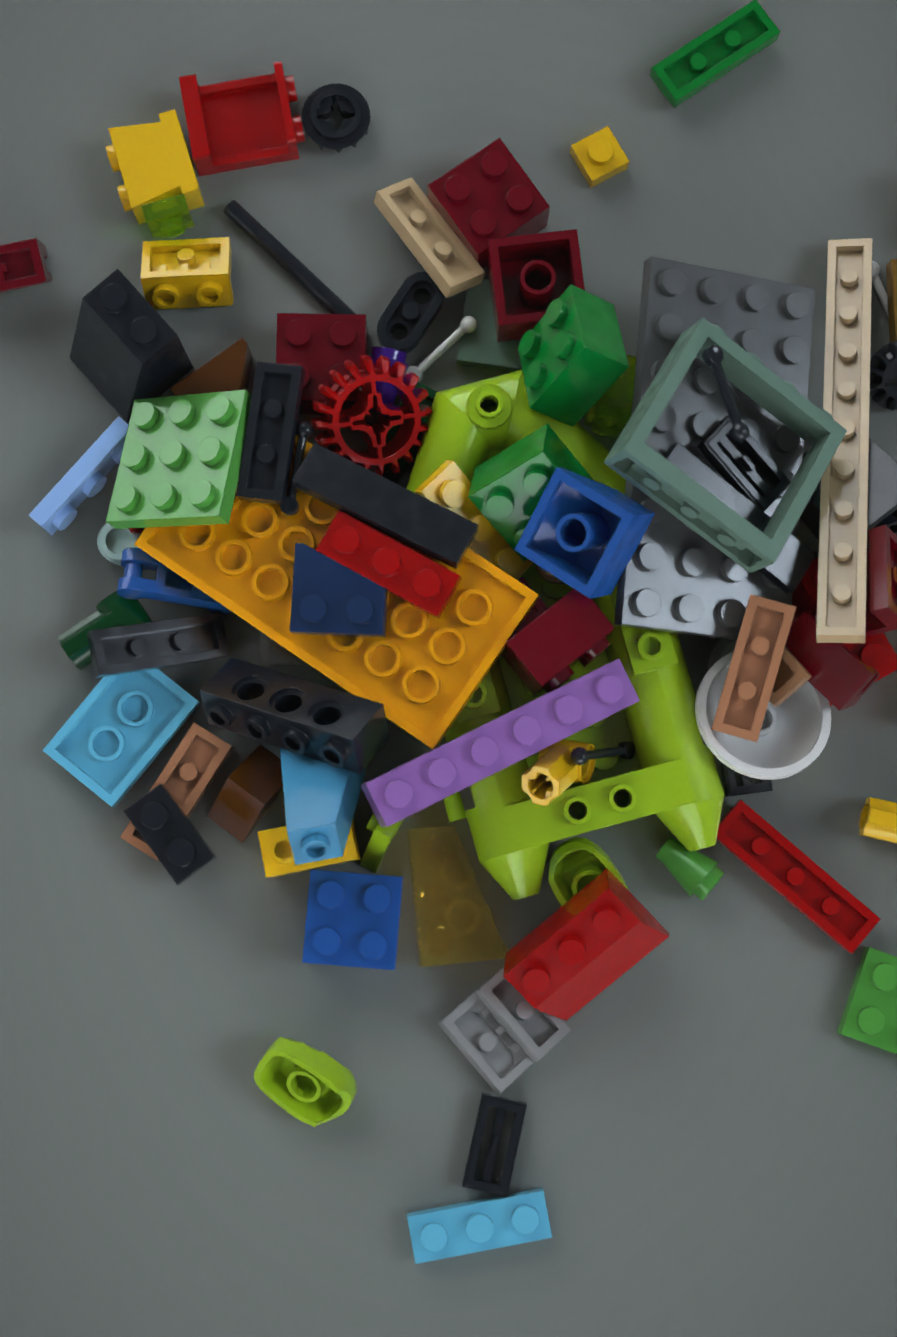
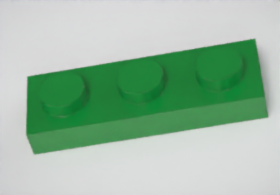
[649,0,780,108]

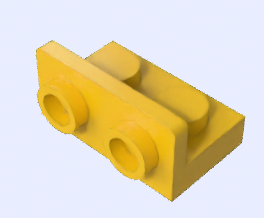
[140,237,234,310]

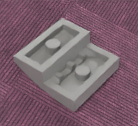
[438,966,571,1094]

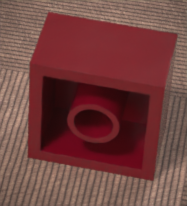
[428,137,550,269]
[487,229,585,342]
[276,313,368,415]
[501,589,615,696]

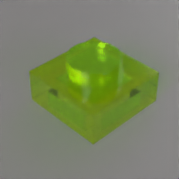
[142,194,195,238]

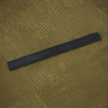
[224,200,356,314]

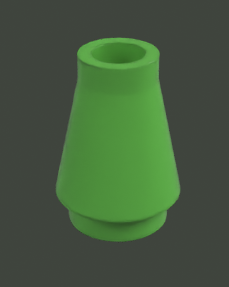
[655,836,725,901]

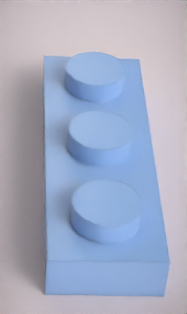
[29,416,129,535]

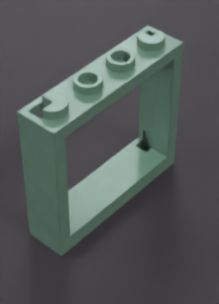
[603,318,847,573]

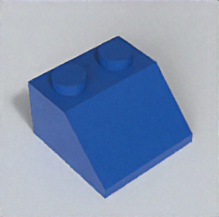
[514,467,655,599]

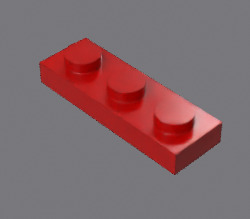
[316,510,462,619]

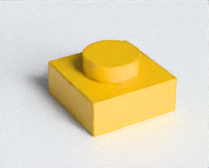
[570,126,630,188]

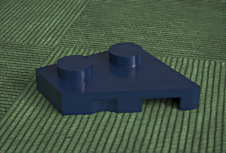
[290,543,388,637]

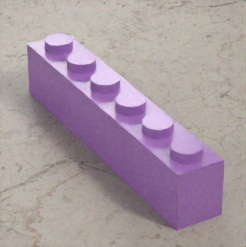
[360,659,640,828]

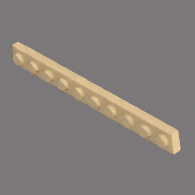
[816,238,873,643]

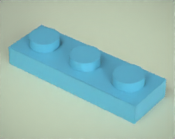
[407,1187,552,1264]

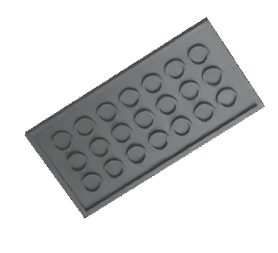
[614,257,815,640]

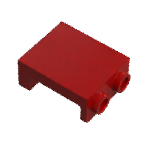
[179,61,305,176]

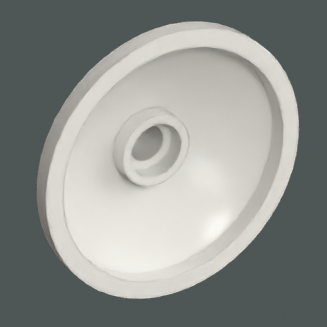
[695,652,831,780]

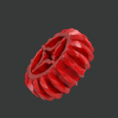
[311,355,433,476]

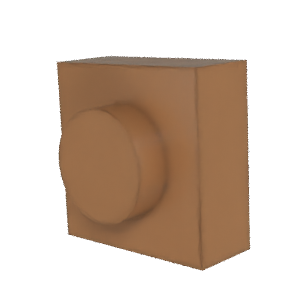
[769,646,812,707]

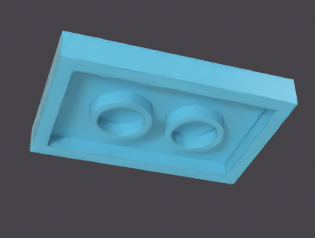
[42,669,201,808]

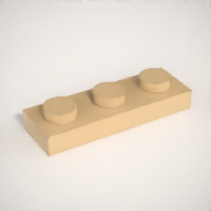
[373,177,485,298]

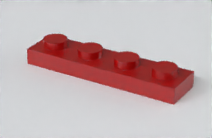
[716,799,880,954]

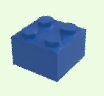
[302,869,404,970]

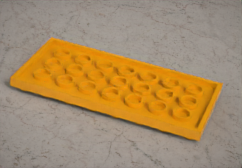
[134,435,539,749]

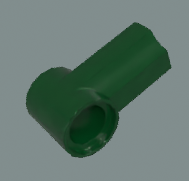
[57,591,153,670]

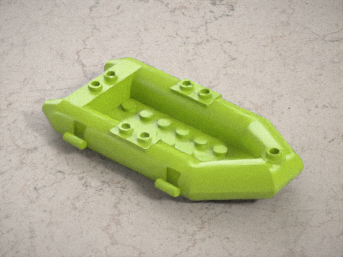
[406,370,724,900]

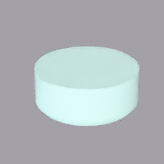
[97,523,141,565]

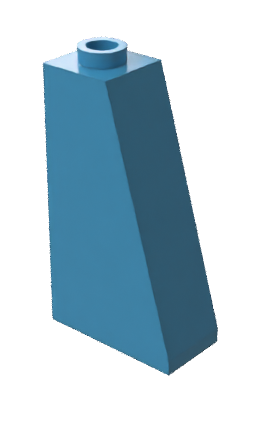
[280,748,366,865]

